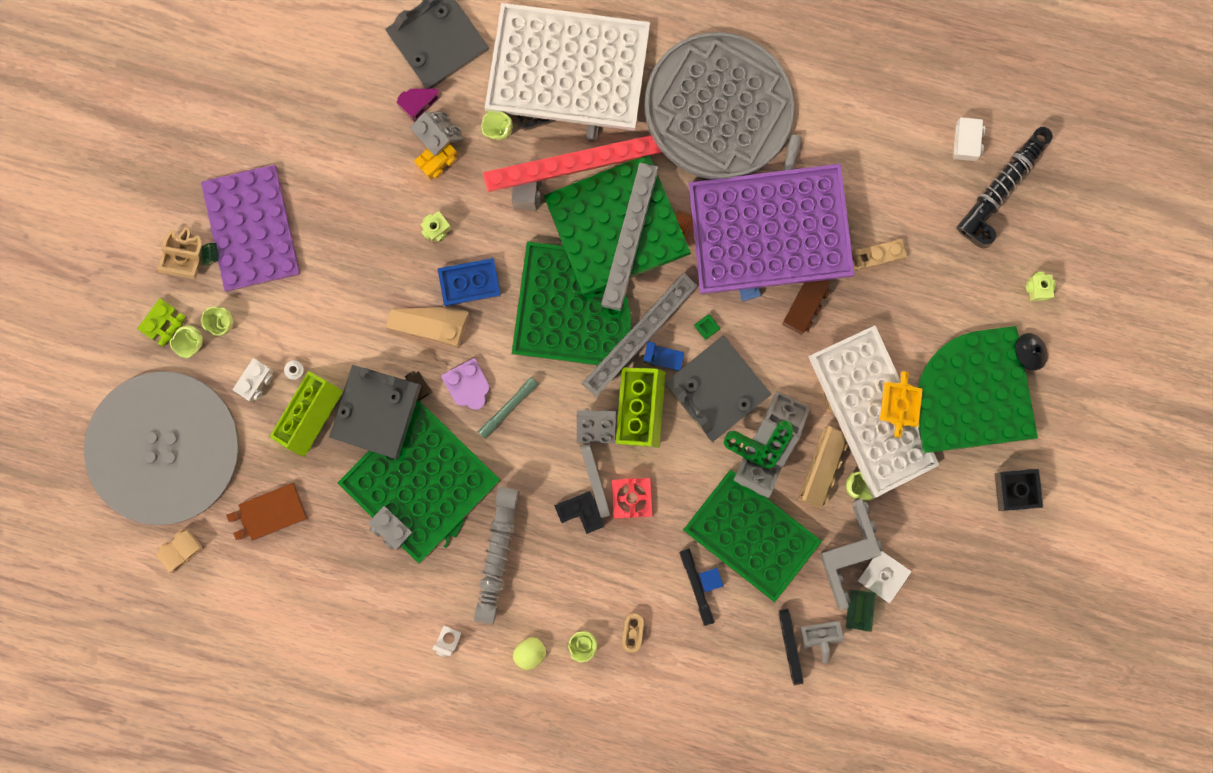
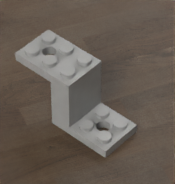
[734,390,810,498]
[820,499,883,610]

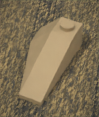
[386,307,469,348]

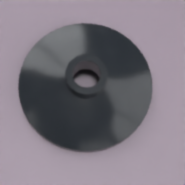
[1015,333,1048,371]

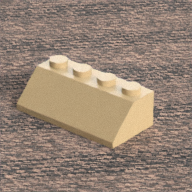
[797,426,848,508]

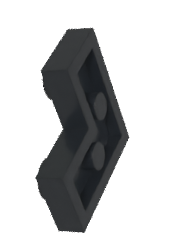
[554,491,604,534]

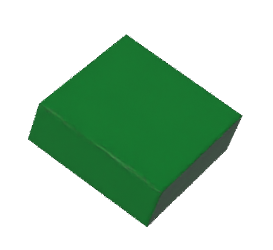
[694,314,721,341]

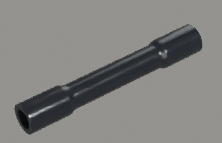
[679,548,715,626]

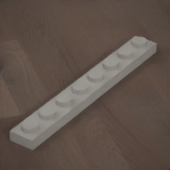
[601,163,659,311]
[581,273,697,397]

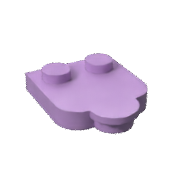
[441,358,490,410]

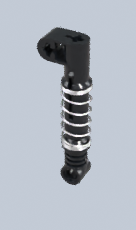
[956,127,1053,248]

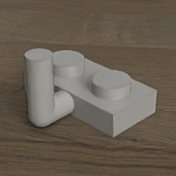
[801,621,844,664]

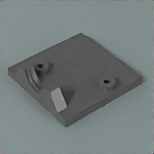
[385,0,489,89]
[665,335,772,442]
[329,365,422,459]

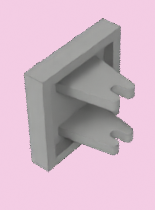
[577,408,616,444]

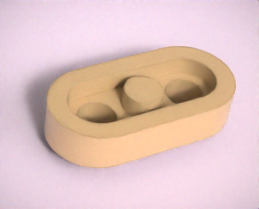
[622,613,644,653]

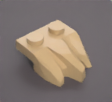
[157,226,202,280]

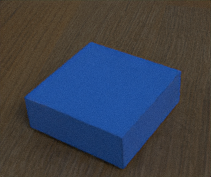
[699,568,723,592]

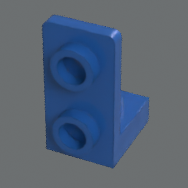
[643,342,684,371]

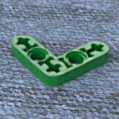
[724,420,794,469]

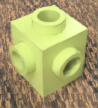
[420,211,452,243]
[1026,272,1056,301]

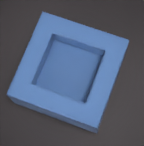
[739,288,761,302]

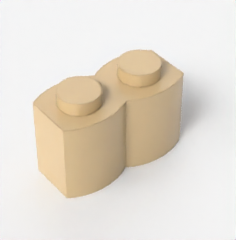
[156,530,204,573]

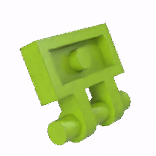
[137,298,186,347]

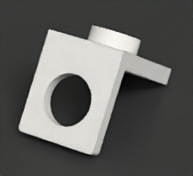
[432,626,461,658]

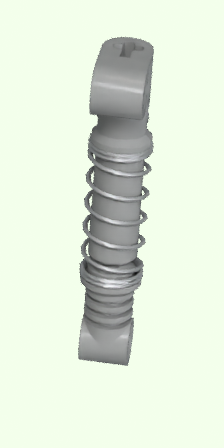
[474,486,519,625]

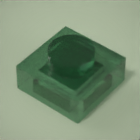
[201,243,219,265]

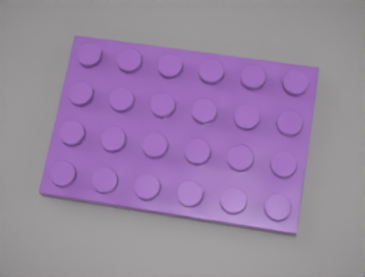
[201,165,300,292]

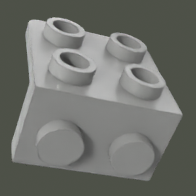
[410,111,464,156]

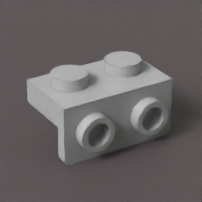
[368,506,413,550]

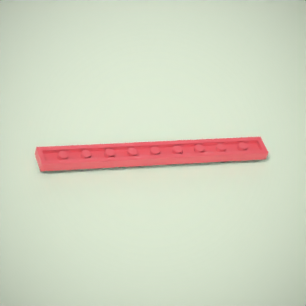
[482,135,663,193]

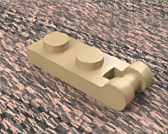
[852,239,907,270]

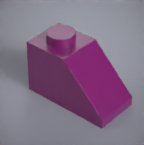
[396,89,441,122]

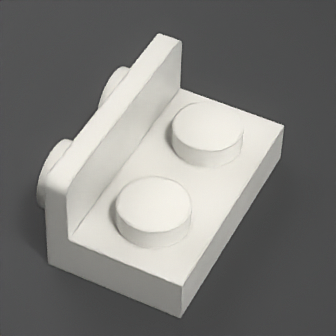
[232,358,274,403]

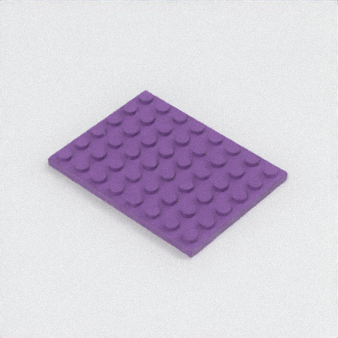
[689,164,854,295]

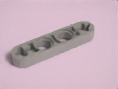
[580,444,610,518]

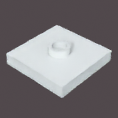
[857,551,911,604]

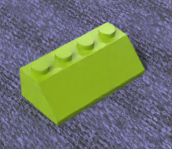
[615,367,666,448]
[269,371,343,457]

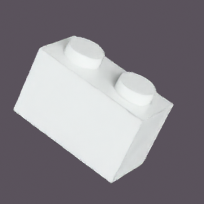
[953,117,985,161]

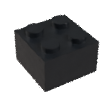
[994,469,1043,511]

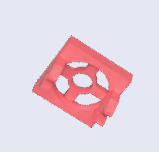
[612,478,652,519]

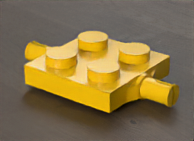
[879,371,923,438]

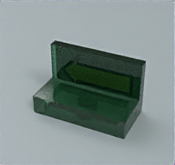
[845,589,876,632]

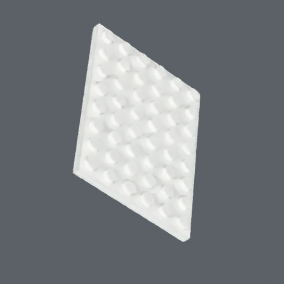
[485,3,650,131]

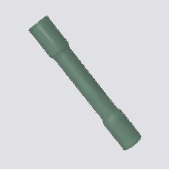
[477,377,539,439]

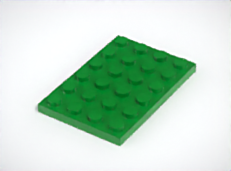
[683,469,822,603]

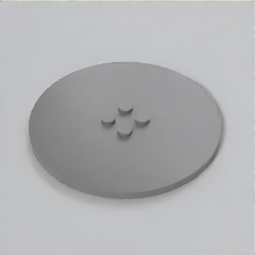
[644,32,795,179]
[84,372,239,525]

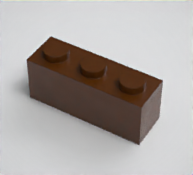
[782,280,831,335]

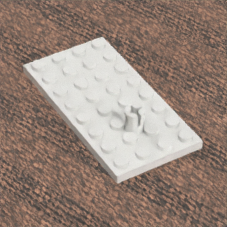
[808,325,939,498]

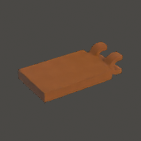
[226,483,307,541]

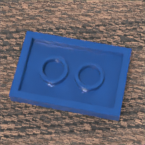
[437,258,501,307]

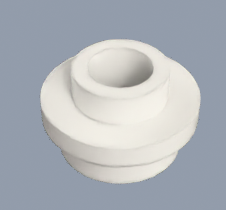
[284,361,304,380]

